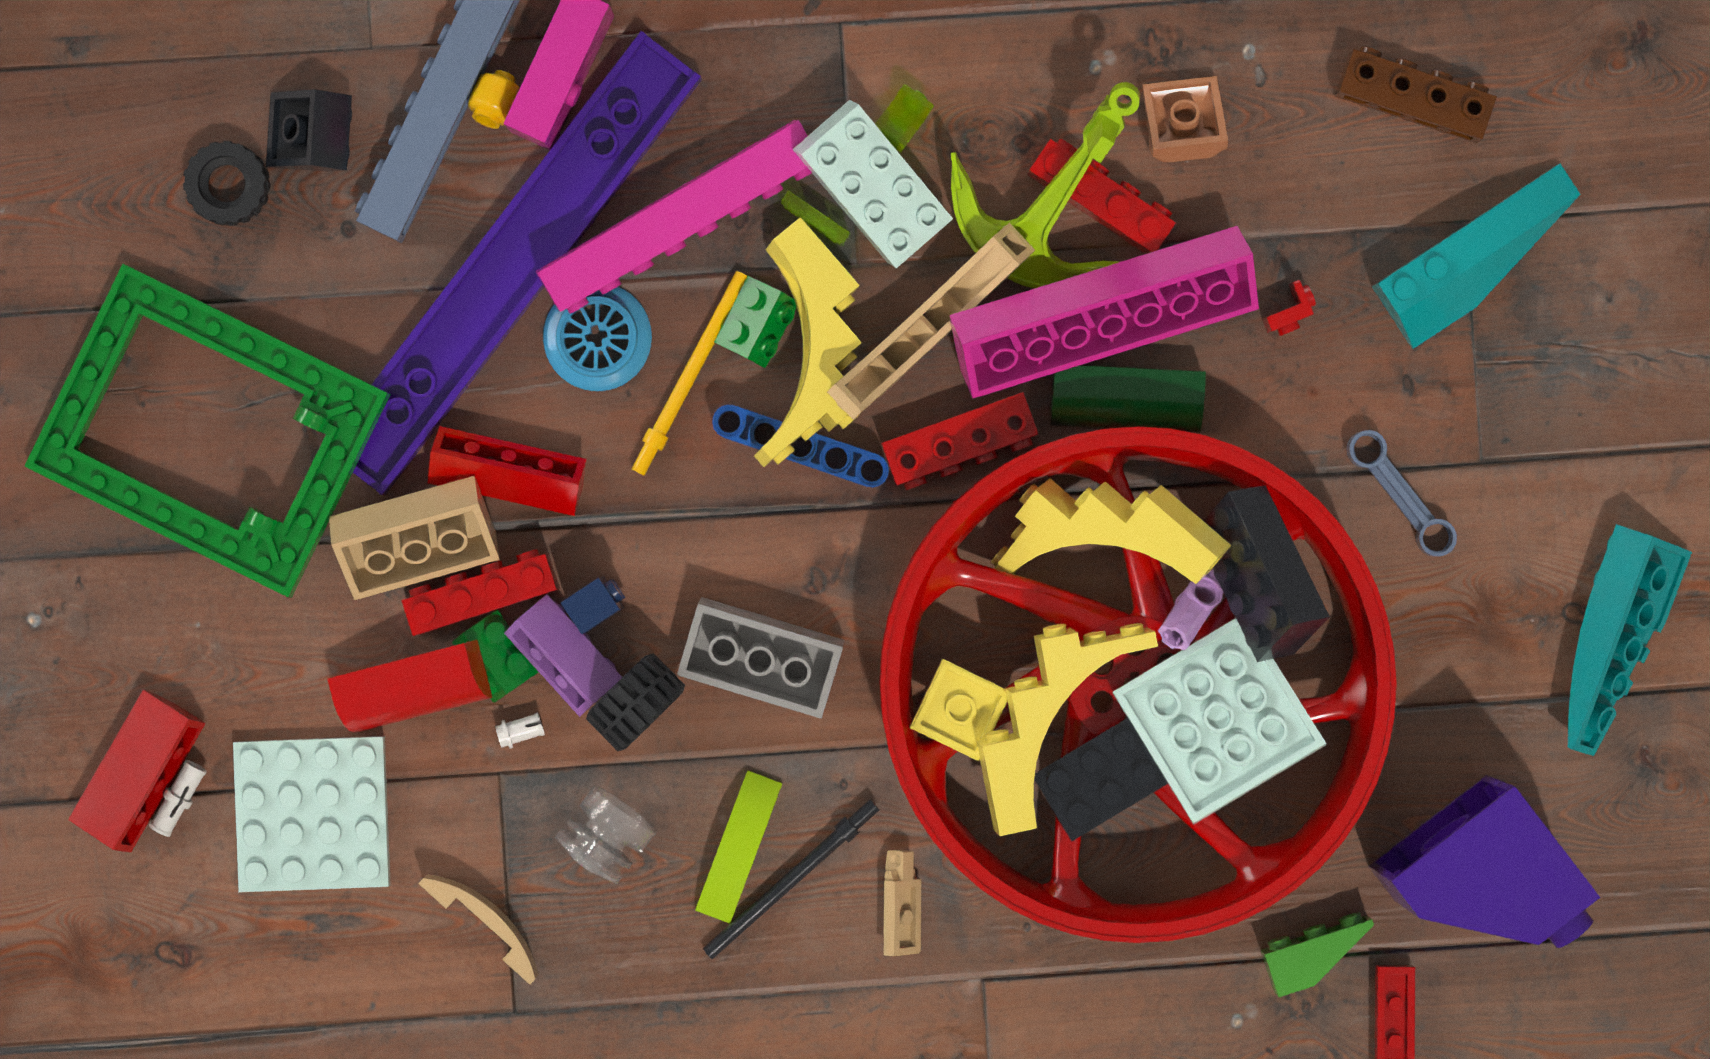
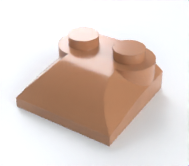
[1142,76,1228,162]

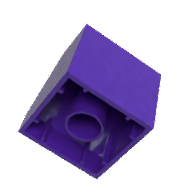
[1368,775,1601,948]

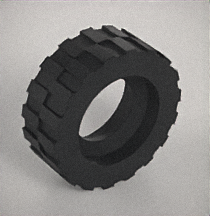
[183,141,271,226]

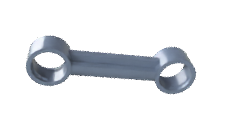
[1347,430,1457,556]

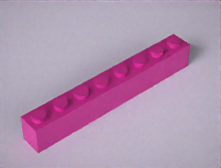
[535,120,812,314]

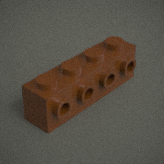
[1335,46,1497,143]

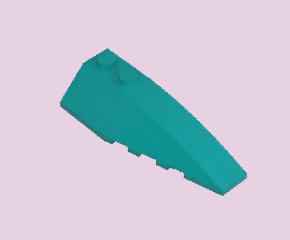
[1371,163,1581,349]
[1568,524,1692,756]

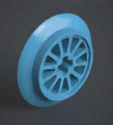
[543,287,652,391]

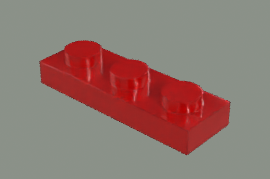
[1375,965,1415,1059]

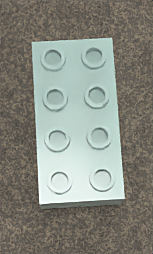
[792,100,953,268]

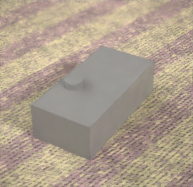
[677,597,845,719]

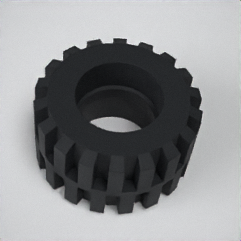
[586,653,685,752]

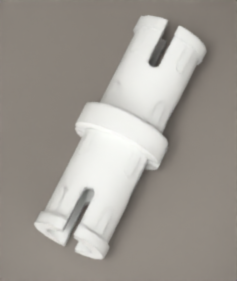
[149,760,207,837]

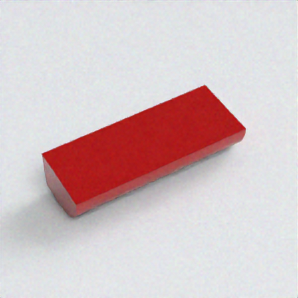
[327,640,493,733]
[68,690,206,853]

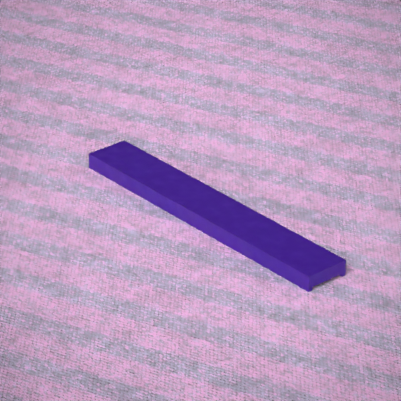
[353,31,702,495]

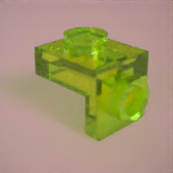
[875,84,934,153]

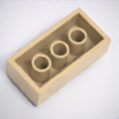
[329,476,500,600]

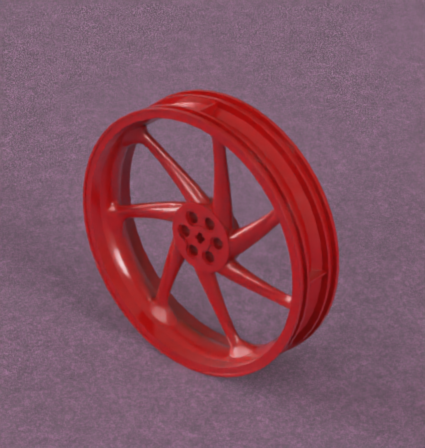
[879,427,1397,943]

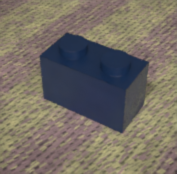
[561,576,626,634]

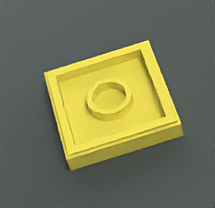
[909,659,1007,761]

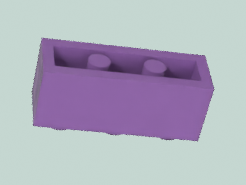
[504,594,622,717]

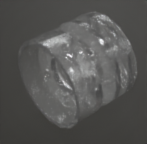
[555,785,657,884]

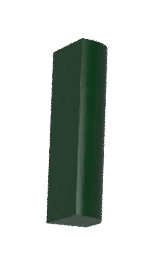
[1050,366,1206,433]

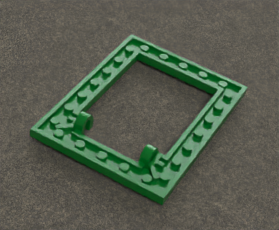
[24,264,391,598]

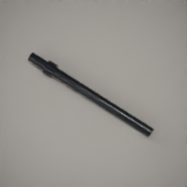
[703,799,880,959]

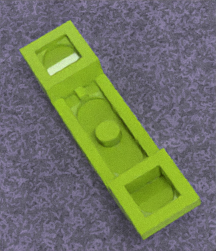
[695,770,782,924]

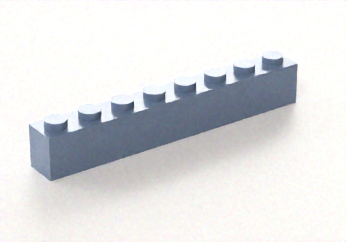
[355,0,520,243]

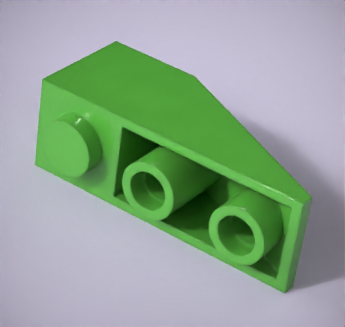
[1261,912,1374,997]

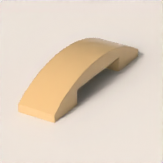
[418,874,539,984]

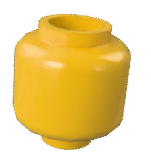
[467,70,520,129]

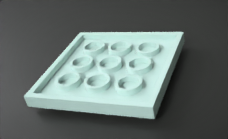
[1113,618,1326,825]
[233,736,391,892]

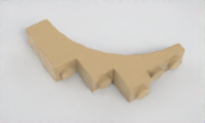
[827,223,1035,420]

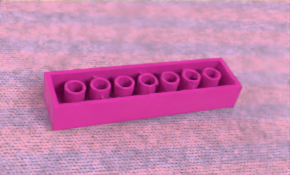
[949,226,1259,398]

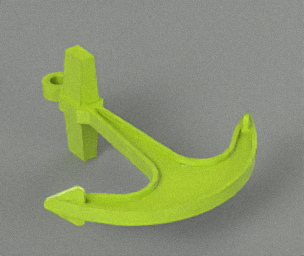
[951,82,1140,289]

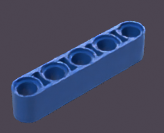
[712,405,889,488]

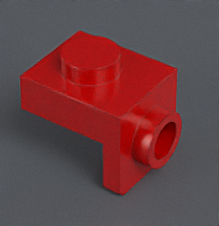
[1262,280,1316,336]

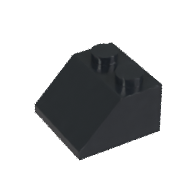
[266,89,352,171]

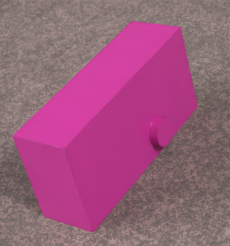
[503,0,614,150]

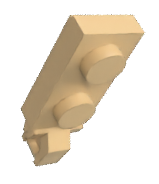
[884,850,921,956]

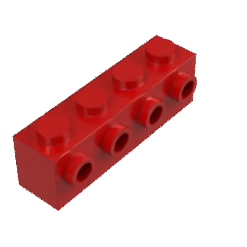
[1027,139,1176,254]
[881,392,1039,490]
[428,426,587,516]
[401,549,561,636]

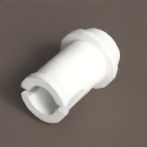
[495,712,545,749]

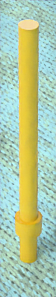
[631,271,747,476]

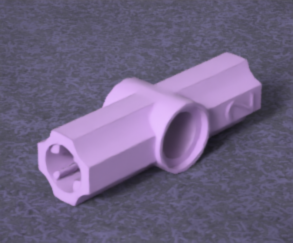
[1158,569,1224,650]

